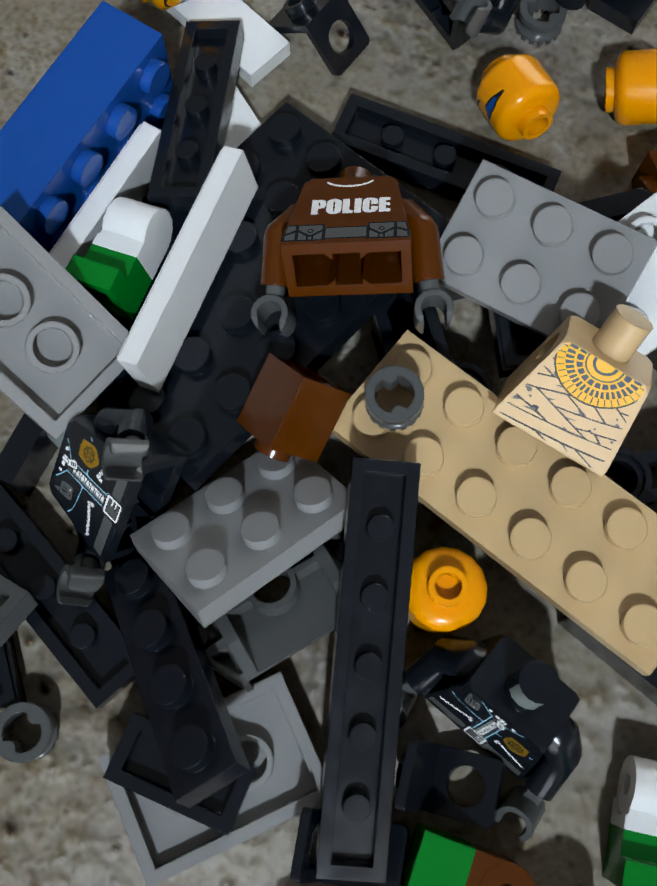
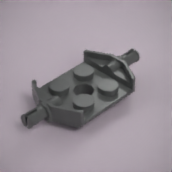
[192,528,345,692]

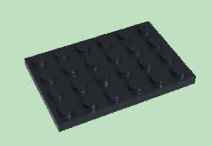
[99,102,450,491]

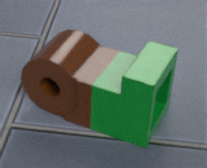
[402,822,536,886]

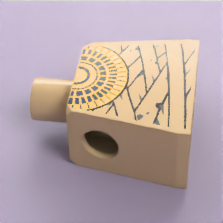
[493,304,653,477]

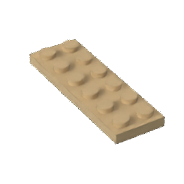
[332,330,657,676]

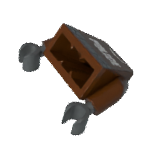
[251,166,454,337]

